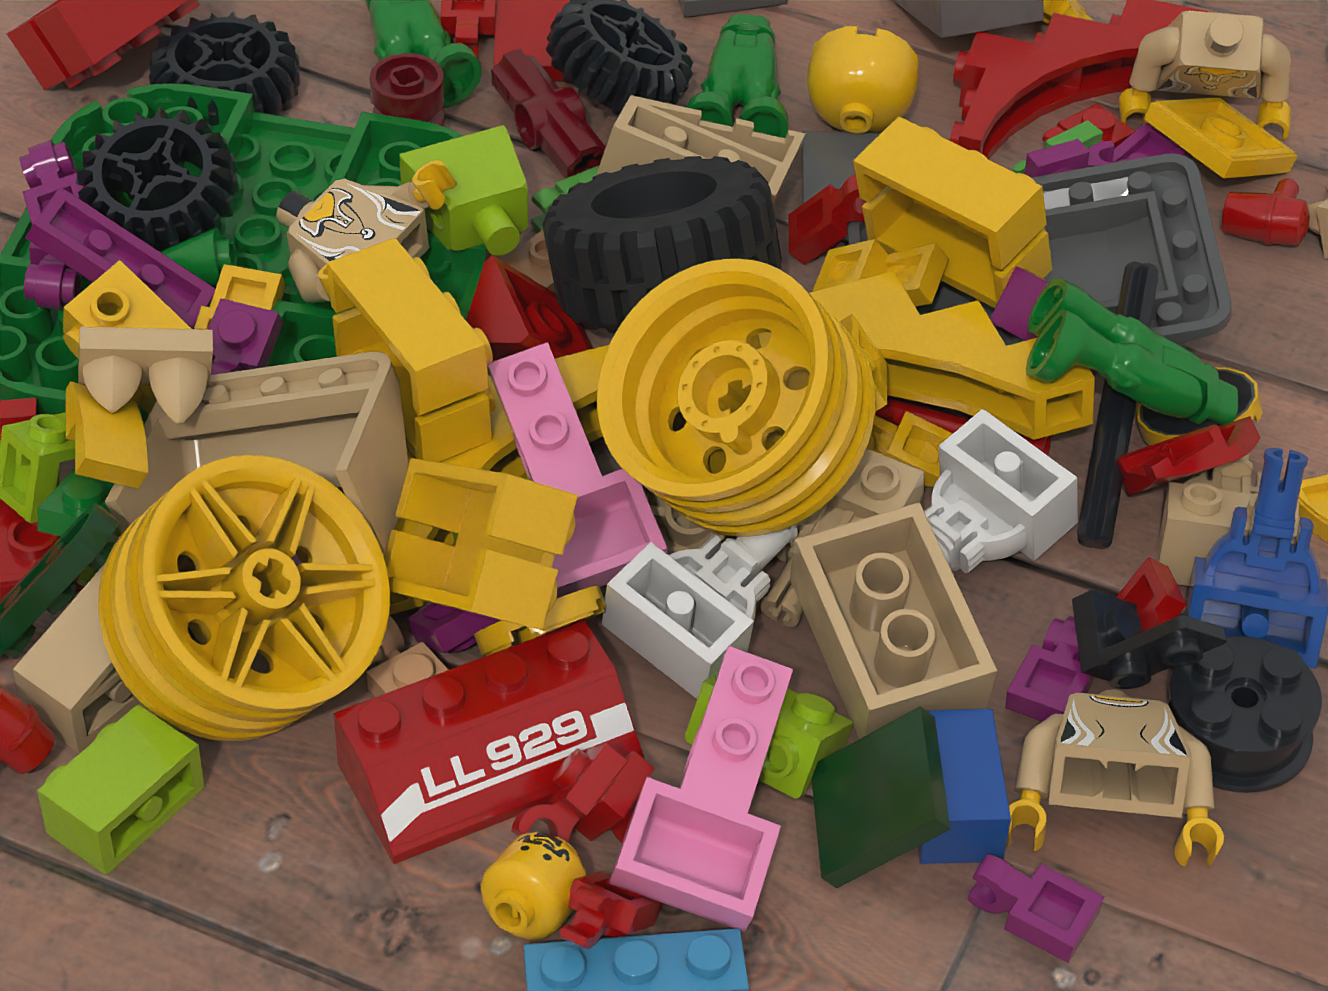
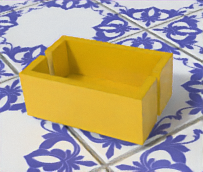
[853,116,1052,308]
[327,237,496,462]
[384,458,578,630]

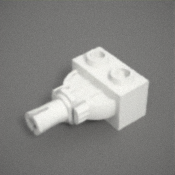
[924,409,1078,573]
[602,525,798,699]

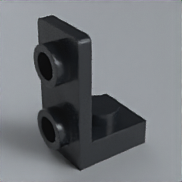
[1072,590,1227,689]

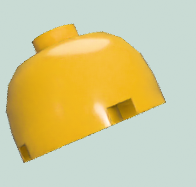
[807,26,919,134]

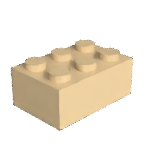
[790,502,997,739]

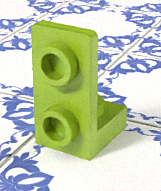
[0,412,75,523]

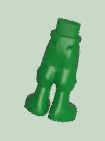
[366,0,482,108]
[685,14,789,138]
[1026,278,1238,425]

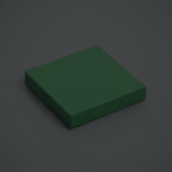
[811,706,951,889]

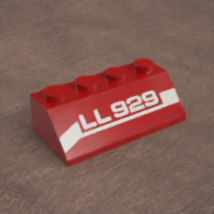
[333,620,644,865]

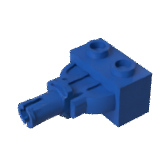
[1184,448,1328,669]

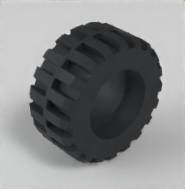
[542,156,782,333]

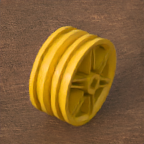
[597,259,876,537]
[98,455,390,741]

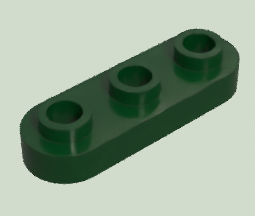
[0,503,119,659]

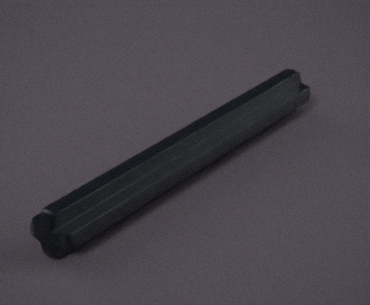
[1077,261,1158,549]

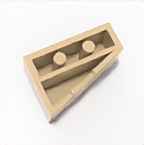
[596,95,806,208]
[13,555,203,753]

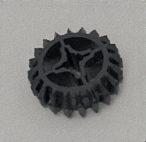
[546,0,693,115]
[149,12,300,126]
[76,107,239,252]

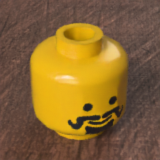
[480,832,586,940]

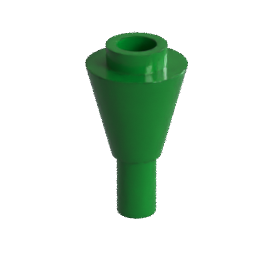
[160,228,237,286]

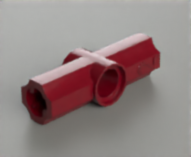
[491,49,606,179]

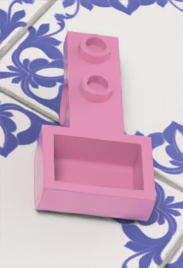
[488,342,668,599]
[609,646,793,932]

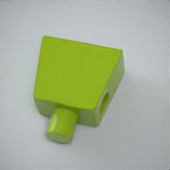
[399,125,528,256]

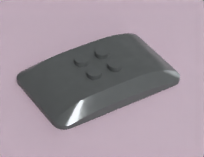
[848,154,1232,346]

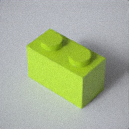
[37,704,205,876]

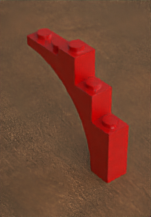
[949,0,1215,160]

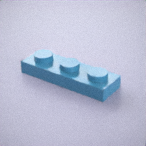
[523,928,749,991]

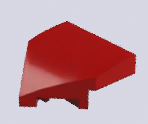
[1115,416,1261,495]

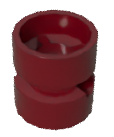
[370,53,445,127]

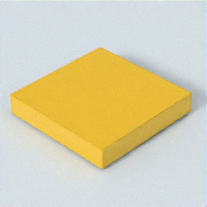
[1144,97,1297,179]

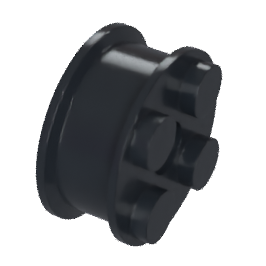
[1168,636,1322,793]

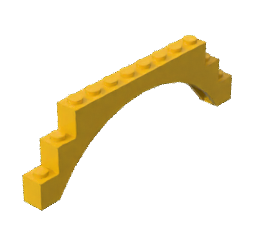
[382,271,1095,615]

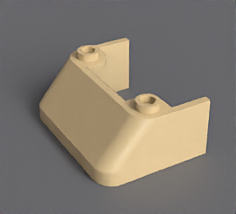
[105,352,408,553]

